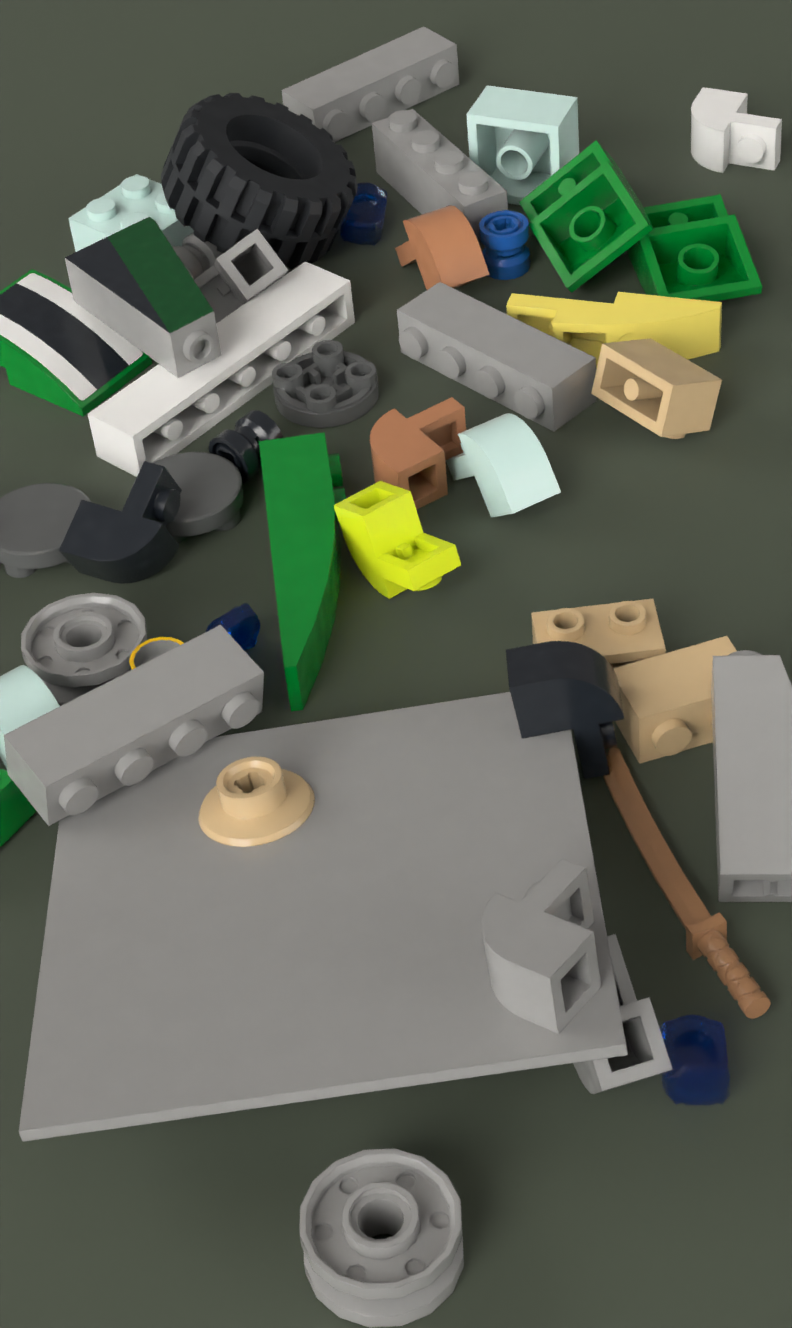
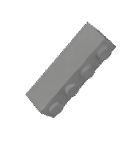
[281,27,459,143]
[372,109,508,251]
[397,282,597,432]
[4,625,264,826]

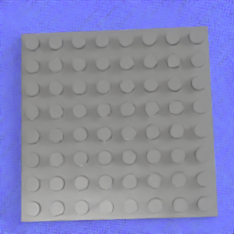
[19,692,628,1142]

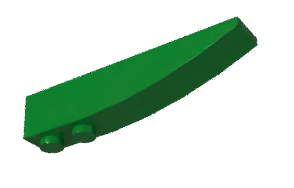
[259,432,346,712]

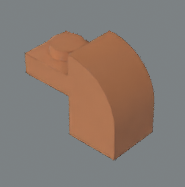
[395,205,489,290]
[370,397,466,510]

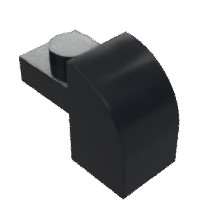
[59,461,182,584]
[506,641,624,779]

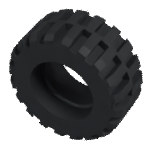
[161,93,358,269]

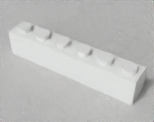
[88,262,355,477]

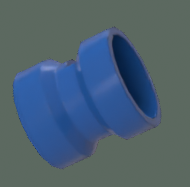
[479,210,531,280]

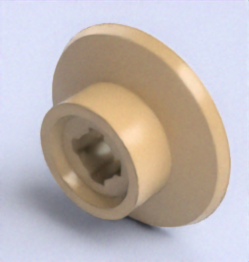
[198,757,315,847]

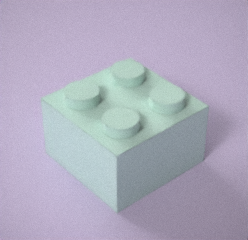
[466,85,579,205]
[68,174,194,252]

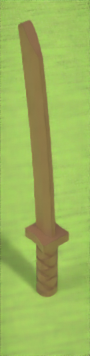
[603,747,771,1019]

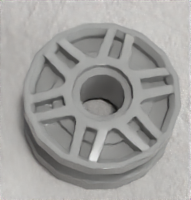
[21,593,148,706]
[300,1148,464,1327]

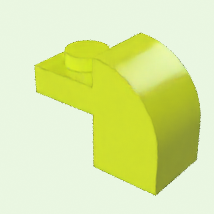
[333,481,461,599]

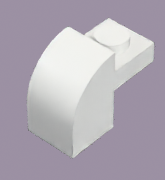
[691,87,782,173]

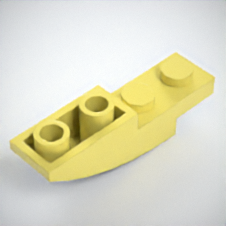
[506,292,722,368]

